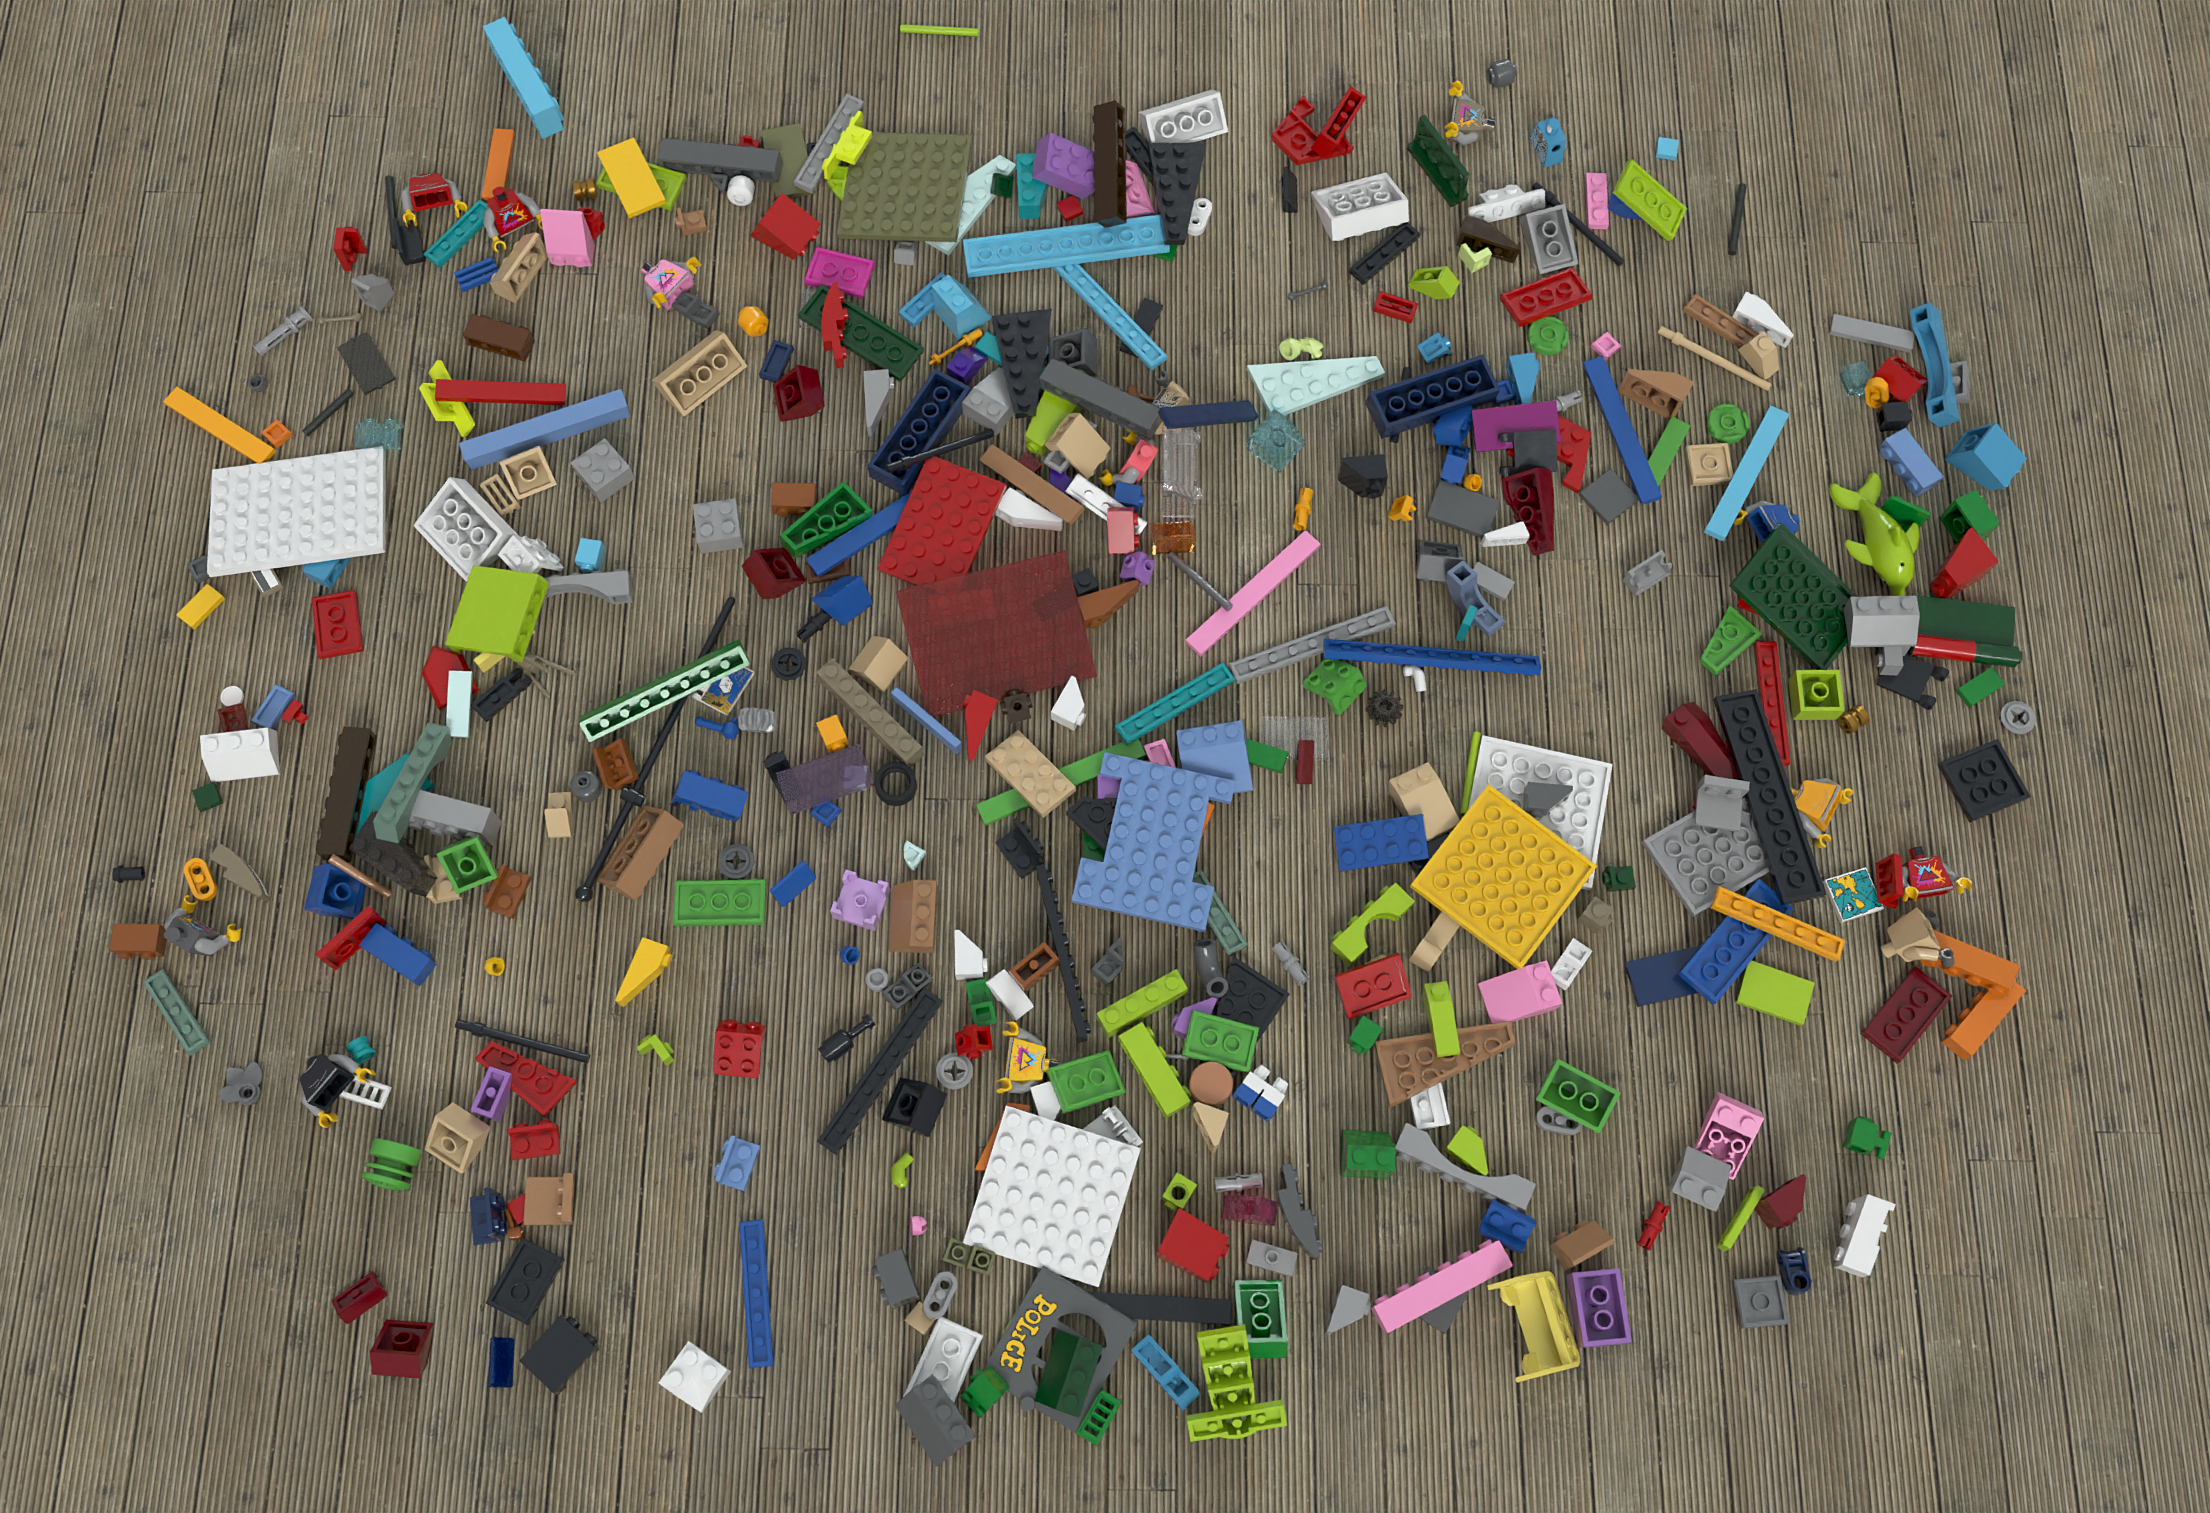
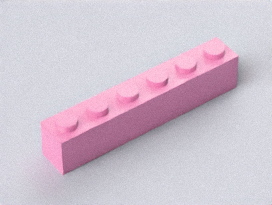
[1371,1239,1513,1334]

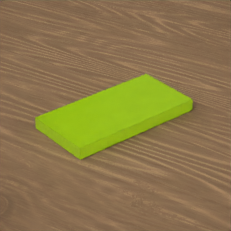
[1612,159,1687,241]
[596,162,687,211]

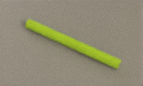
[900,24,979,37]
[1460,731,1481,816]

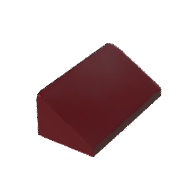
[1295,740,1314,784]
[331,1271,388,1324]

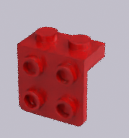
[713,1019,767,1078]

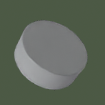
[866,968,889,992]

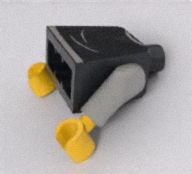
[300,1054,376,1128]

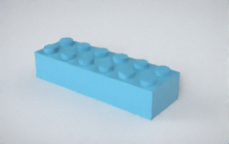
[483,17,564,139]

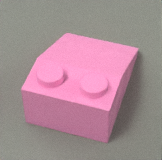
[540,209,595,267]
[1477,961,1562,1024]

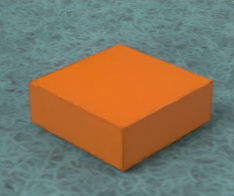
[261,419,293,448]

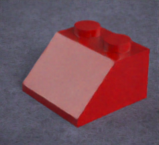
[1871,354,1928,402]

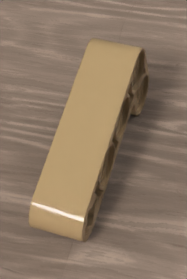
[1409,912,1460,973]

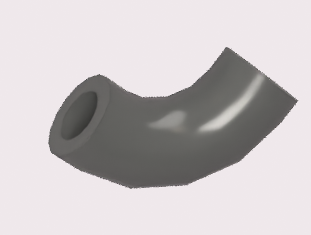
[1193,938,1228,998]

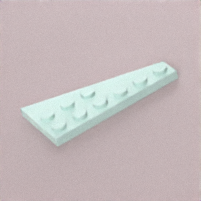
[924,155,1017,256]
[1246,356,1385,420]

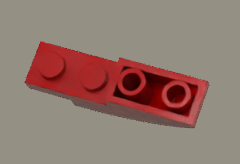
[821,282,848,368]

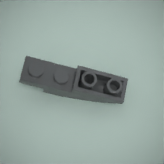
[1276,1163,1322,1260]

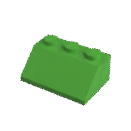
[1536,1058,1621,1134]

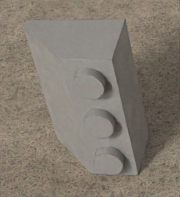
[1843,596,1920,647]

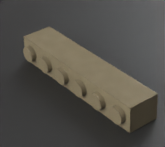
[816,658,924,767]

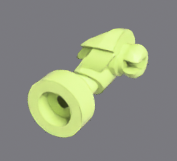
[1279,337,1324,360]

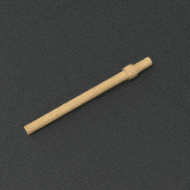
[1657,326,1771,391]

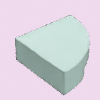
[904,841,926,872]

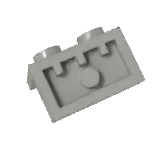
[1695,775,1750,832]

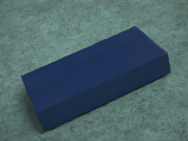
[759,340,794,383]

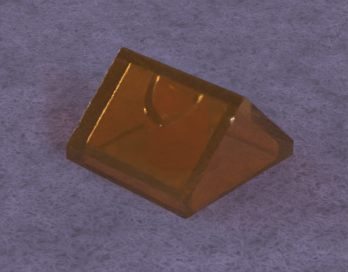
[1150,521,1196,555]

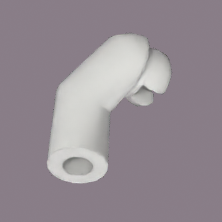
[1403,665,1427,692]

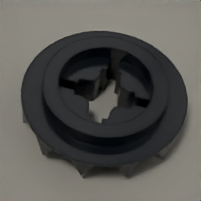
[771,647,806,681]

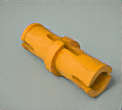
[1293,488,1313,531]

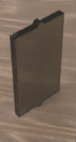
[337,332,396,395]

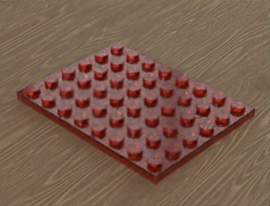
[896,550,1097,718]

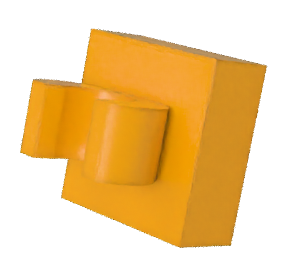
[1388,495,1416,522]

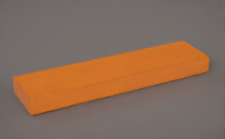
[482,128,515,201]

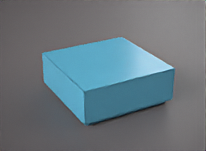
[1655,137,1679,161]

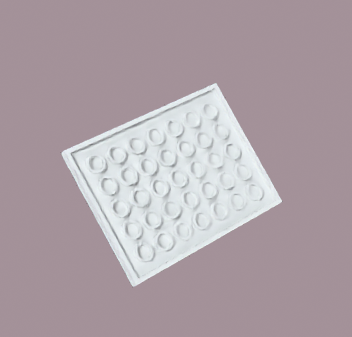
[207,446,386,577]

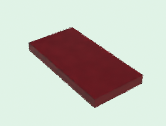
[1860,966,1952,1064]

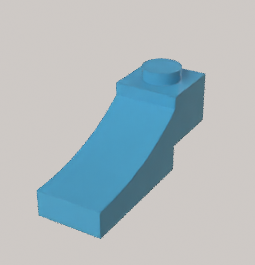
[1131,1334,1201,1411]

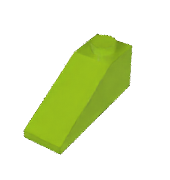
[1422,981,1460,1057]

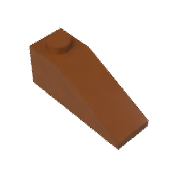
[1076,579,1139,629]

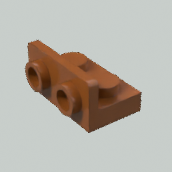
[483,864,532,919]

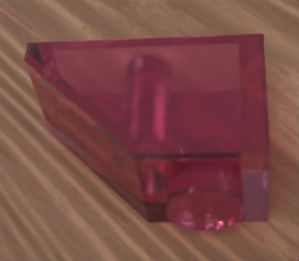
[1221,1195,1278,1226]

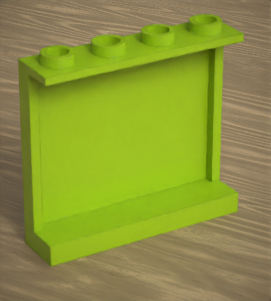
[445,565,549,663]

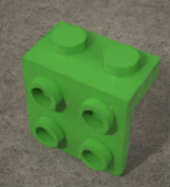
[1302,658,1367,716]

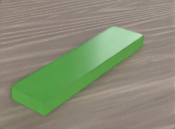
[1648,416,1691,487]

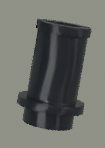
[112,865,145,883]

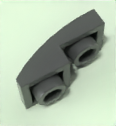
[882,962,933,1012]

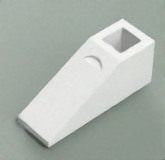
[996,487,1063,531]

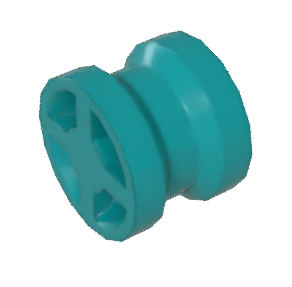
[346,1036,376,1064]

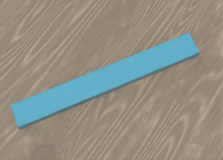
[1052,264,1167,371]
[1704,405,1790,542]

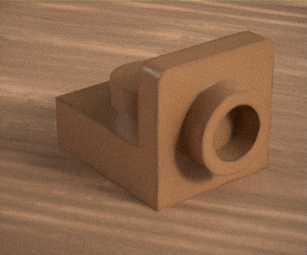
[674,207,708,236]

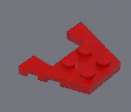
[1271,96,1354,166]
[1506,415,1591,494]

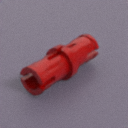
[1637,1201,1670,1251]

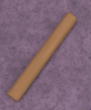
[328,854,392,898]

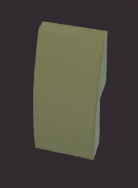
[941,1237,996,1276]

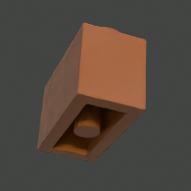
[771,482,817,517]
[109,924,167,960]
[1009,942,1059,993]

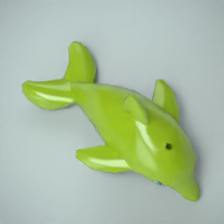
[1828,473,1920,596]

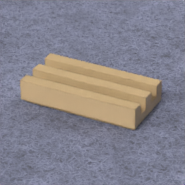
[479,474,521,519]

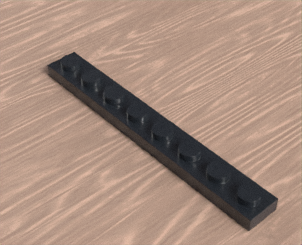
[1036,864,1091,1043]
[817,988,943,1156]

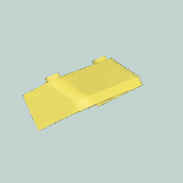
[1487,1271,1580,1383]

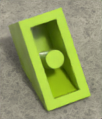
[1408,266,1460,300]
[1443,1125,1488,1176]

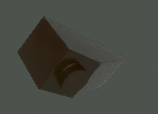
[1456,215,1521,264]

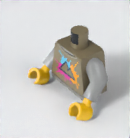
[1445,81,1495,146]

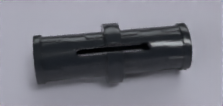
[795,609,833,643]

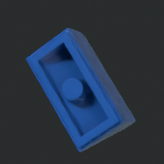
[770,860,816,907]

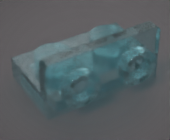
[356,419,404,450]

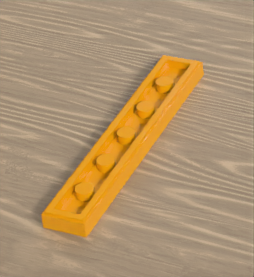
[163,387,276,464]
[1710,886,1845,962]

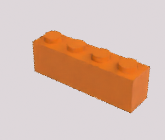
[1920,930,2021,997]
[1942,981,2026,1060]

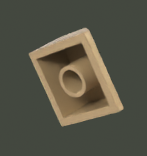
[424,1102,490,1174]

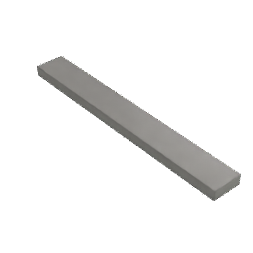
[1228,606,1396,685]

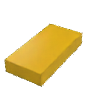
[176,584,225,630]

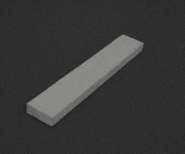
[794,93,864,194]

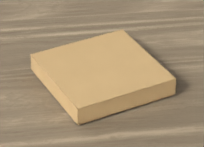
[1685,443,1734,486]

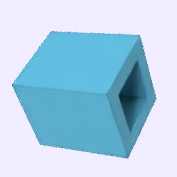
[575,538,606,574]

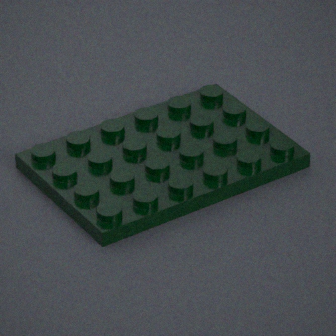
[1729,523,1858,670]

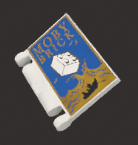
[692,667,755,716]

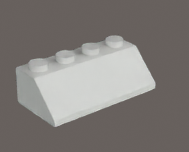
[1139,89,1228,143]

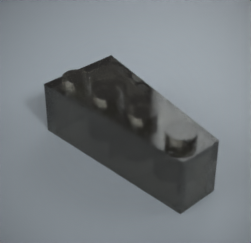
[349,810,438,897]

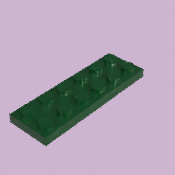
[798,284,924,382]

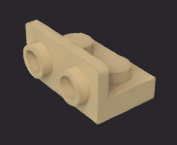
[422,855,462,904]

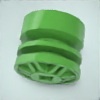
[360,1138,423,1191]

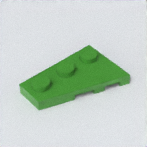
[1699,605,1762,676]

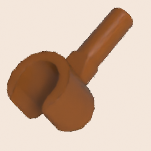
[1126,385,1155,402]
[504,1209,524,1241]

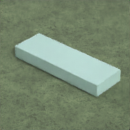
[446,671,473,738]

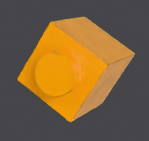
[816,714,849,753]

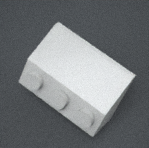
[200,728,280,782]

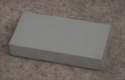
[1473,562,1515,601]

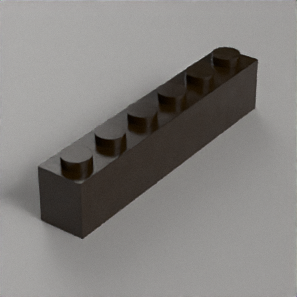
[1092,100,1127,228]
[316,726,377,862]

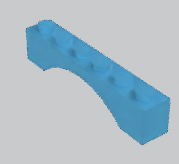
[1910,302,1960,428]

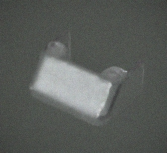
[1161,423,1201,518]

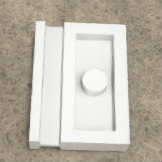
[1409,1083,1450,1130]

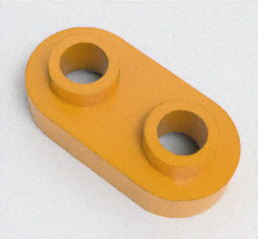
[1865,377,1889,409]
[184,858,218,901]

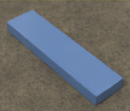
[891,687,962,755]

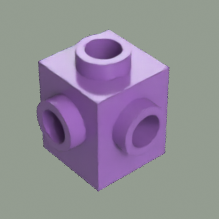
[1119,551,1155,586]

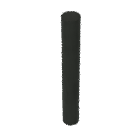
[302,388,354,437]

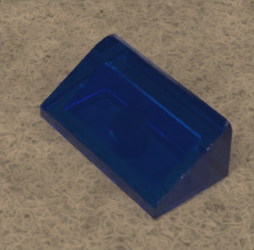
[488,1337,514,1389]

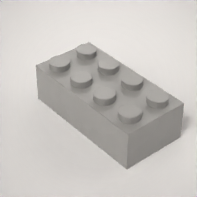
[408,790,502,847]

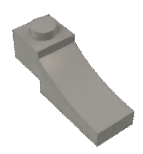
[1875,646,1910,676]

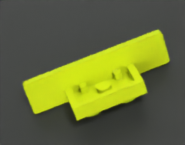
[822,111,872,180]
[419,360,475,437]

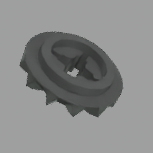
[718,844,755,880]

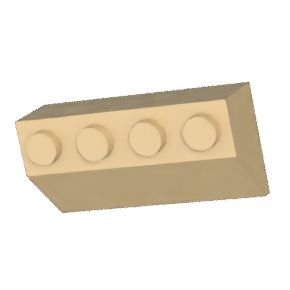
[652,330,747,417]

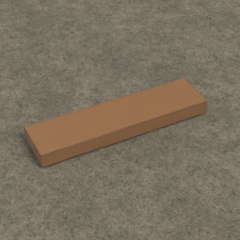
[1683,294,1757,348]

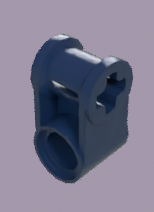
[1776,1247,1812,1296]

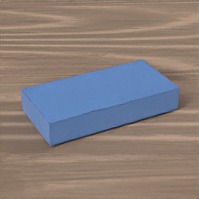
[251,684,296,730]

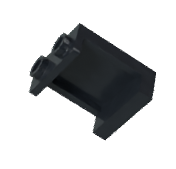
[519,1315,599,1395]

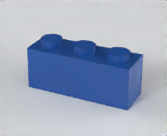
[359,923,437,987]

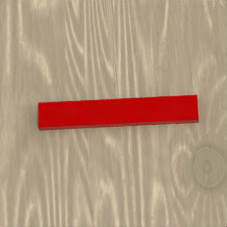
[435,379,566,405]
[1753,641,1791,766]

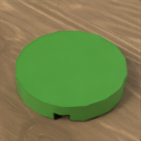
[1527,316,1569,356]
[1706,404,1749,444]

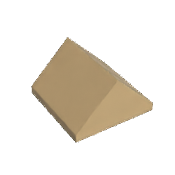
[499,446,557,500]
[848,636,909,693]
[1191,1102,1229,1154]

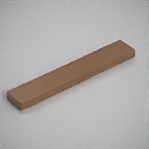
[979,444,1085,526]

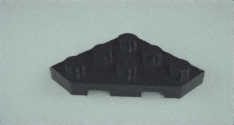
[1066,797,1117,853]

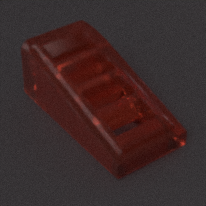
[217,703,249,733]

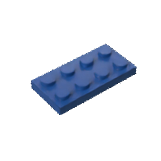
[1334,814,1430,872]

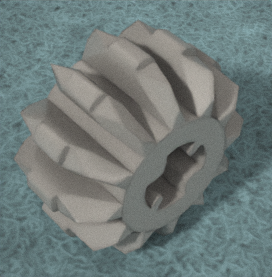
[738,707,776,733]

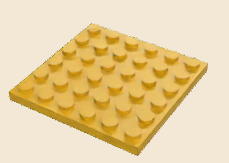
[1409,784,1597,970]

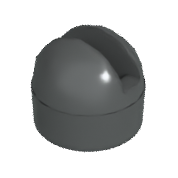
[248,374,268,392]

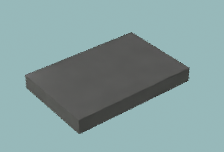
[1426,480,1500,538]

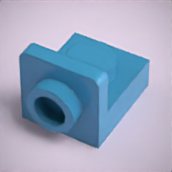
[1417,332,1452,364]

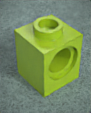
[1161,1172,1197,1212]

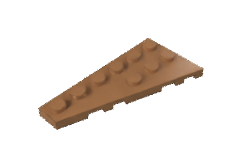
[1374,1021,1515,1108]

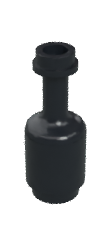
[818,1014,876,1063]

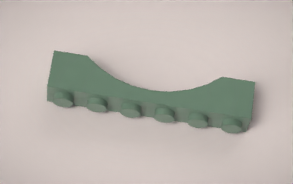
[373,722,452,843]

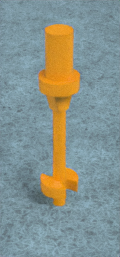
[928,328,983,366]

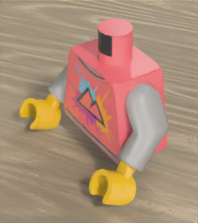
[1099,429,1158,487]

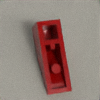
[962,690,998,763]

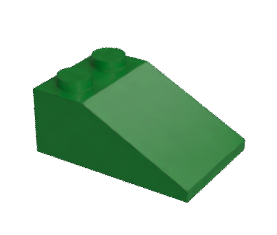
[1234,1280,1288,1359]

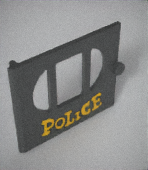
[983,1266,1138,1433]

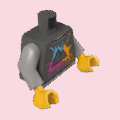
[163,895,242,956]

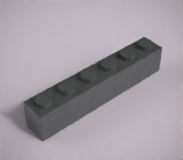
[657,138,783,183]
[1039,358,1162,440]

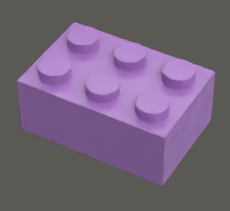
[1032,132,1095,199]
[1566,1268,1632,1349]

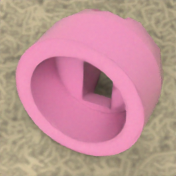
[910,1216,927,1236]

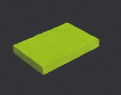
[1735,960,1815,1026]

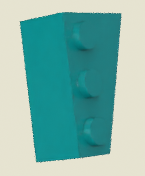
[1016,153,1050,219]

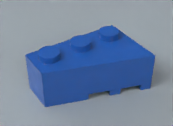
[670,770,749,822]

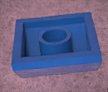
[812,576,873,626]

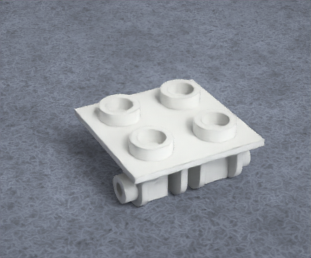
[1082,1105,1143,1147]

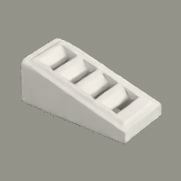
[1480,521,1529,547]
[339,1074,392,1110]

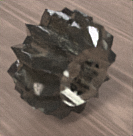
[1366,689,1404,728]

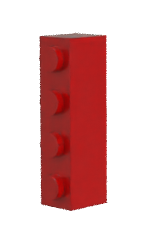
[1310,86,1367,160]

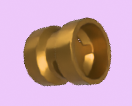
[573,178,598,202]
[1837,705,1870,734]

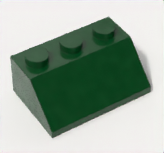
[1034,1329,1103,1418]

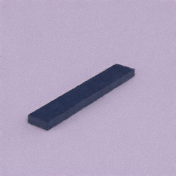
[1158,400,1259,429]

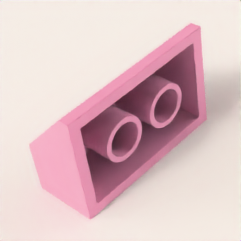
[1126,160,1155,219]

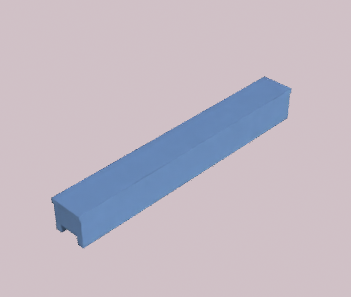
[459,389,630,470]

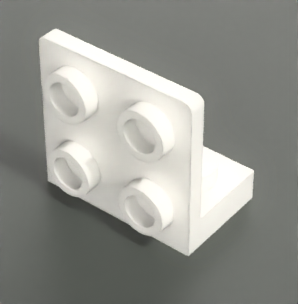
[498,535,564,574]

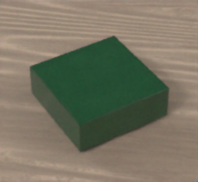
[990,173,1014,199]
[192,782,223,812]

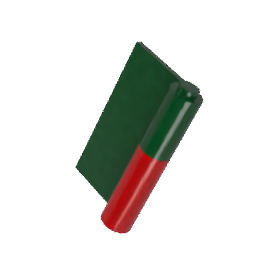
[1908,595,2023,668]

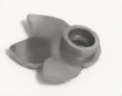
[218,1061,263,1105]

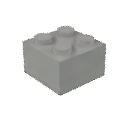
[570,438,635,503]
[693,498,744,554]

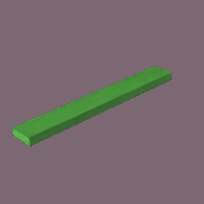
[976,739,1146,826]

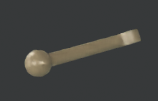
[317,313,362,324]

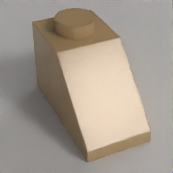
[1738,331,1779,380]

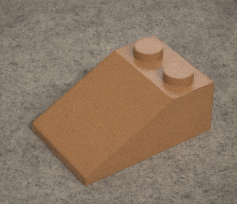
[1618,369,1694,420]

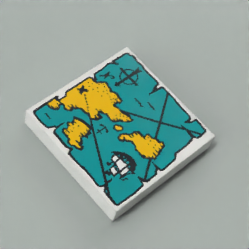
[1823,867,1884,923]

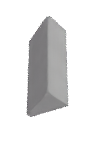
[1950,360,1970,403]

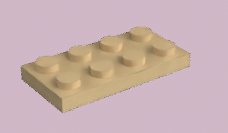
[985,730,1076,818]

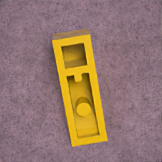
[615,937,672,1007]

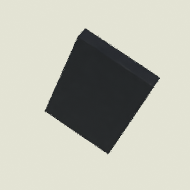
[486,1237,565,1326]

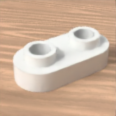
[1187,198,1212,236]

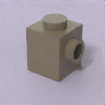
[1577,896,1614,933]

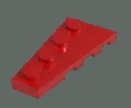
[475,1041,577,1118]

